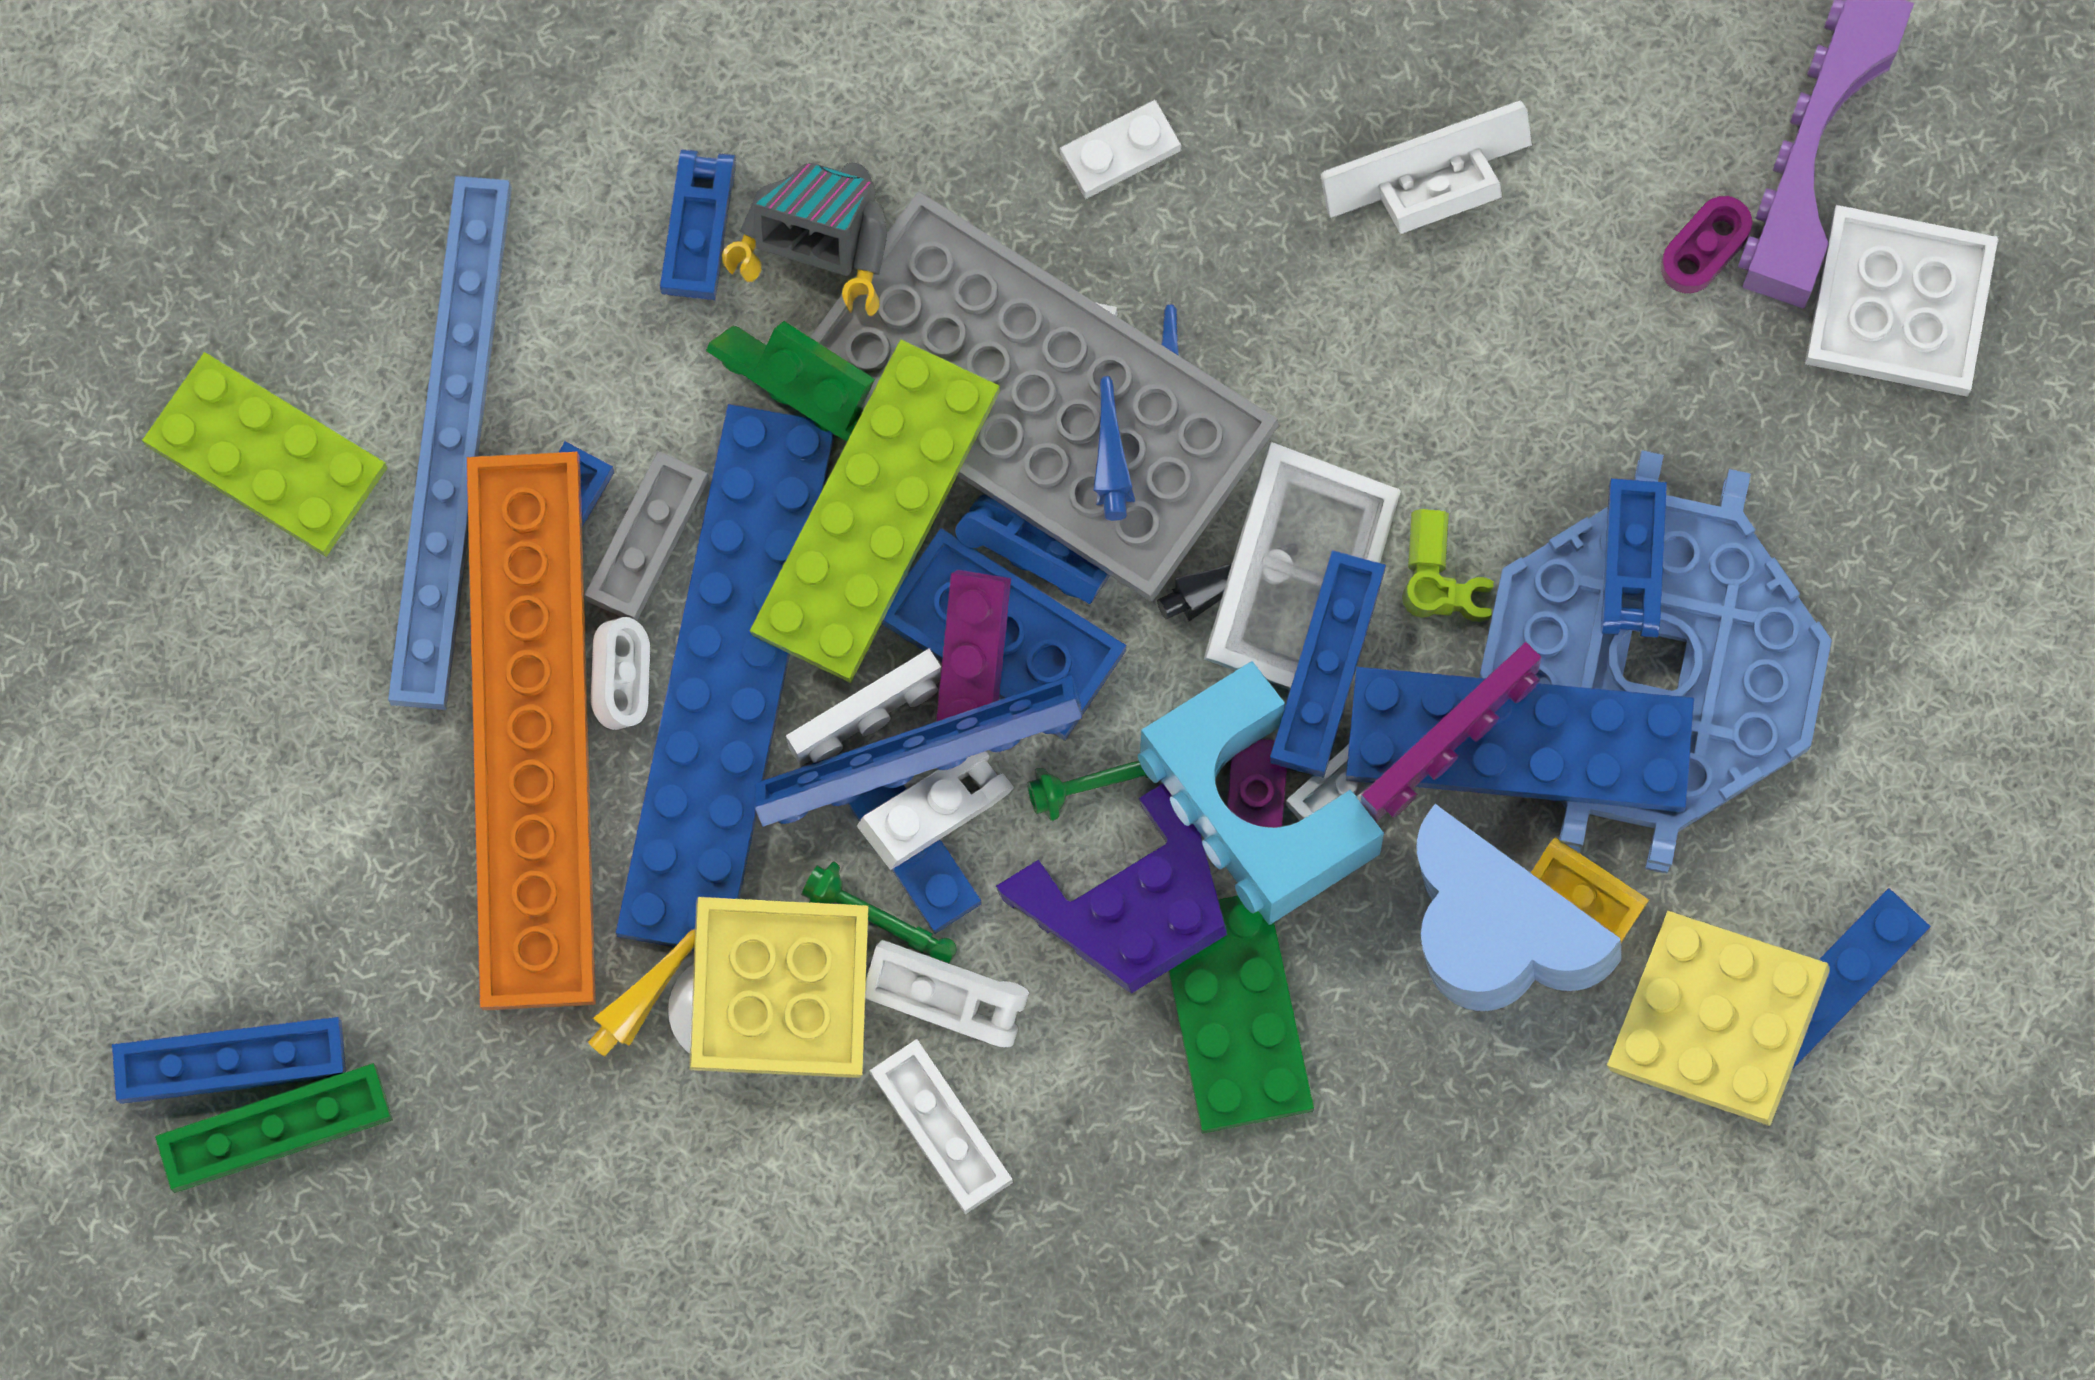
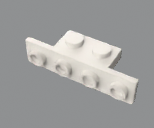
[1321,101,1532,234]

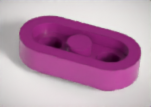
[1661,196,1752,294]

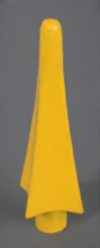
[588,929,695,1057]

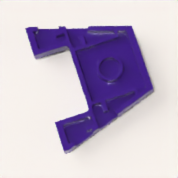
[996,784,1227,994]

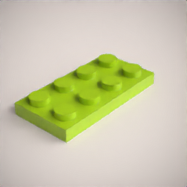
[142,352,388,557]

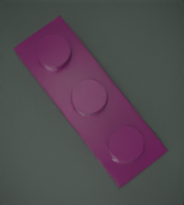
[936,570,1011,722]

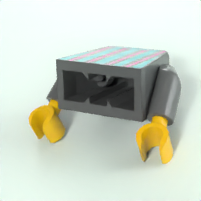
[722,162,887,316]

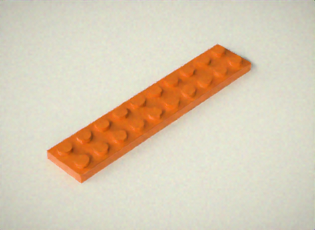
[467,452,596,1011]

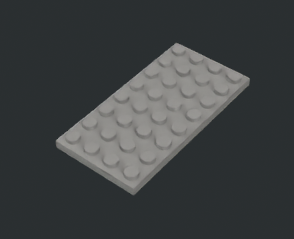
[810,191,1279,602]

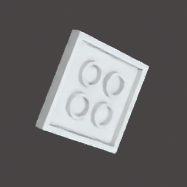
[1805,205,1998,397]

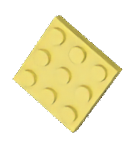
[689,897,868,1078]
[1607,911,1830,1126]

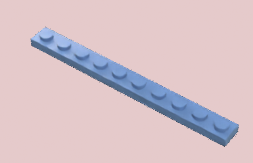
[388,176,512,710]

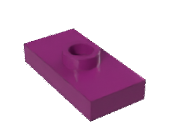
[1227,739,1287,828]

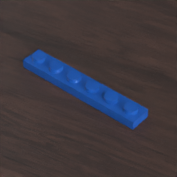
[755,676,1082,826]

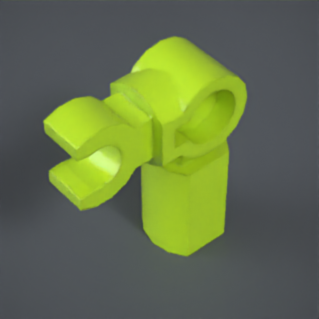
[1402,509,1494,622]

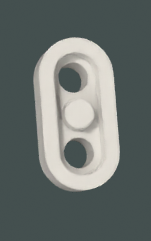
[591,617,650,730]

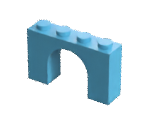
[1138,661,1384,925]

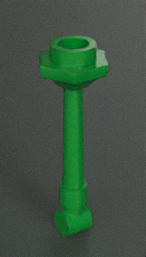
[1027,760,1149,821]
[801,861,957,964]

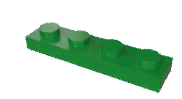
[155,1063,393,1193]

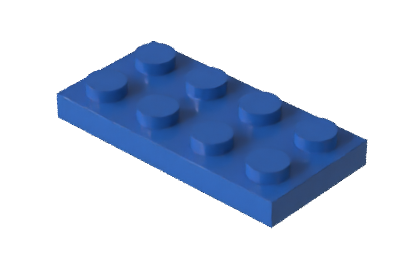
[882,528,1126,741]

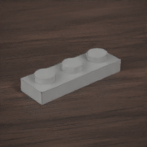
[584,451,709,621]

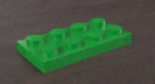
[1168,895,1314,1134]

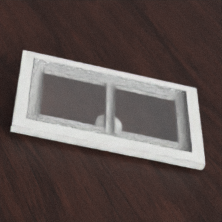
[1204,442,1401,690]

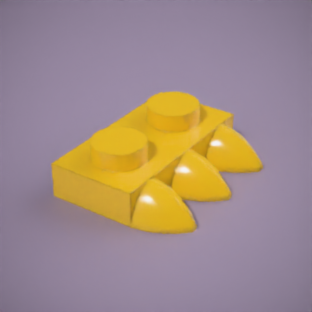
[1531,837,1649,943]

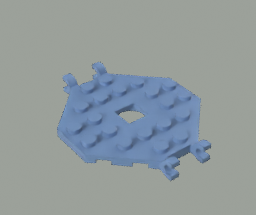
[1479,450,1832,874]

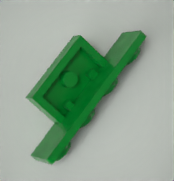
[706,321,875,442]

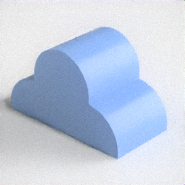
[1417,804,1622,1011]

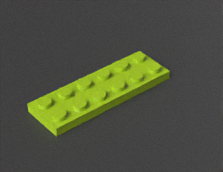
[750,339,1000,683]

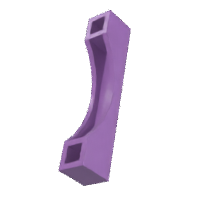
[1738,0,1914,309]

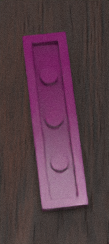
[1361,642,1542,823]

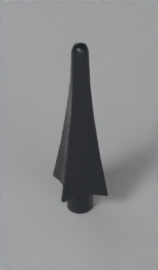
[1157,544,1298,621]

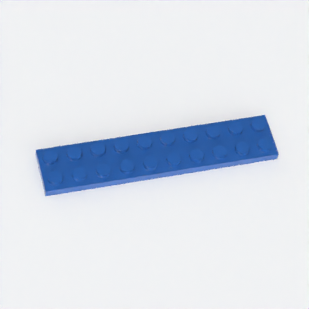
[616,404,835,951]

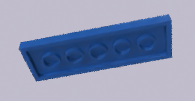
[1346,667,1694,812]

